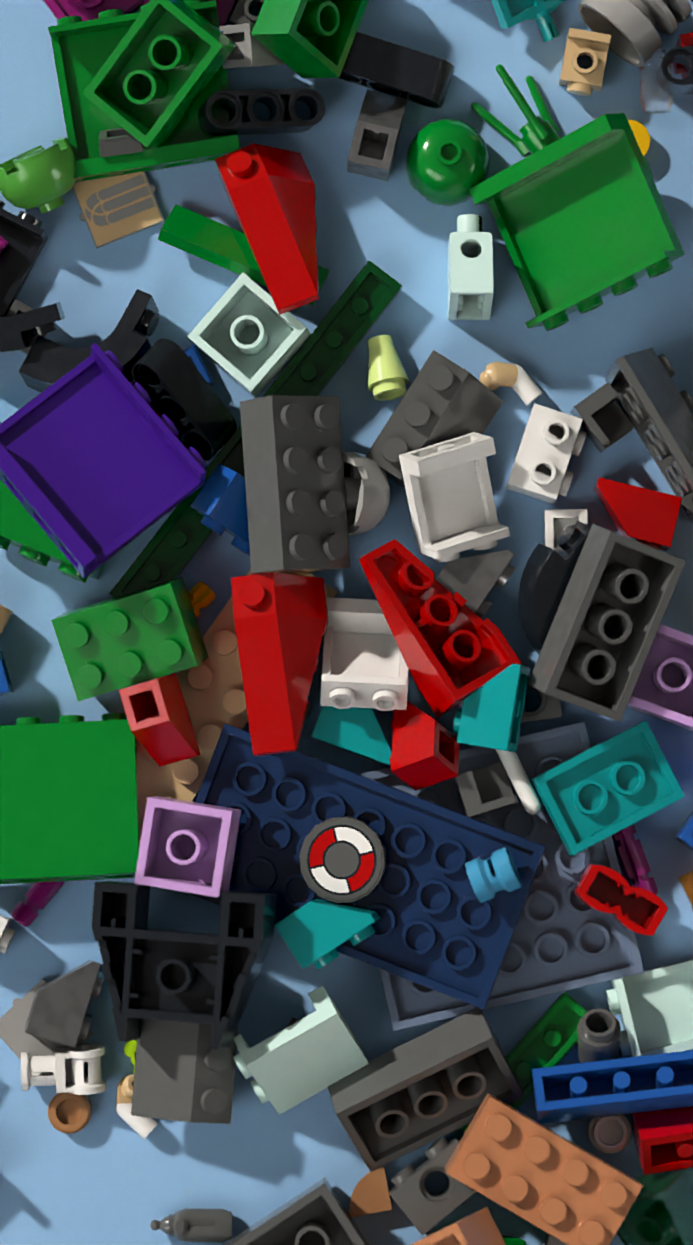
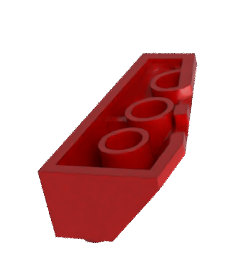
[215,143,319,315]
[359,539,521,718]
[231,572,329,756]

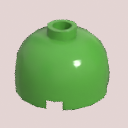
[0,137,76,214]

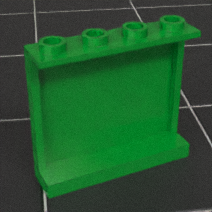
[48,0,240,183]
[469,113,685,331]
[0,713,140,884]

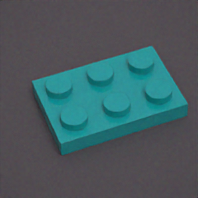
[531,720,685,856]

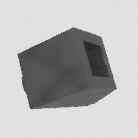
[347,90,408,181]
[436,550,516,619]
[24,960,104,1047]

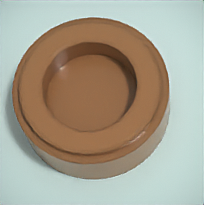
[48,1092,92,1133]

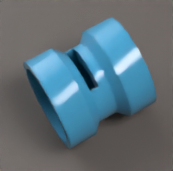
[465,847,522,903]

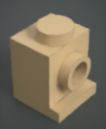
[559,28,611,96]

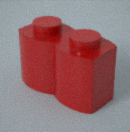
[574,864,668,936]

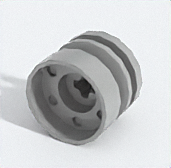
[578,0,692,67]

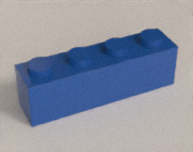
[532,1050,693,1124]

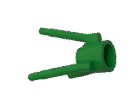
[471,64,560,157]

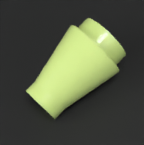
[367,335,409,401]

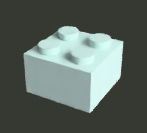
[187,273,311,398]

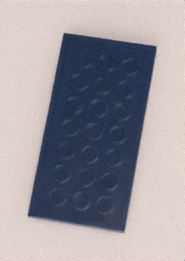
[187,724,546,1009]

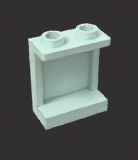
[606,959,693,1057]
[233,985,369,1115]

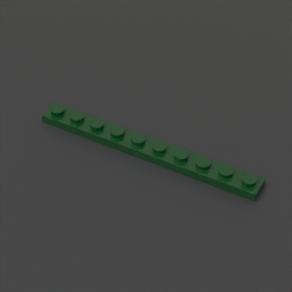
[109,260,402,597]

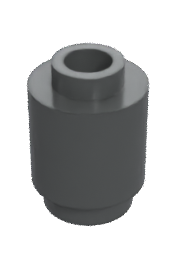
[577,1008,621,1063]

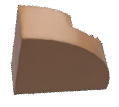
[349,1165,392,1218]

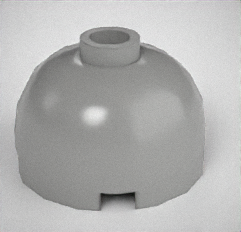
[343,452,390,536]

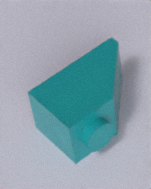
[453,664,530,752]
[311,706,392,767]

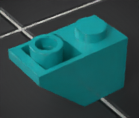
[274,899,381,970]

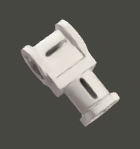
[21,1043,106,1095]

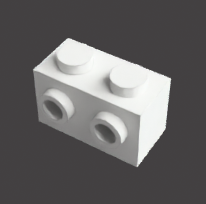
[506,403,587,504]

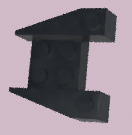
[92,881,277,1050]

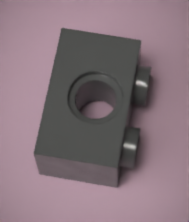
[389,1136,477,1236]

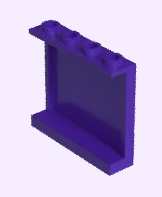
[0,342,206,578]

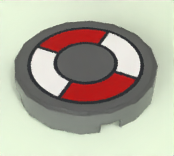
[299,816,387,903]

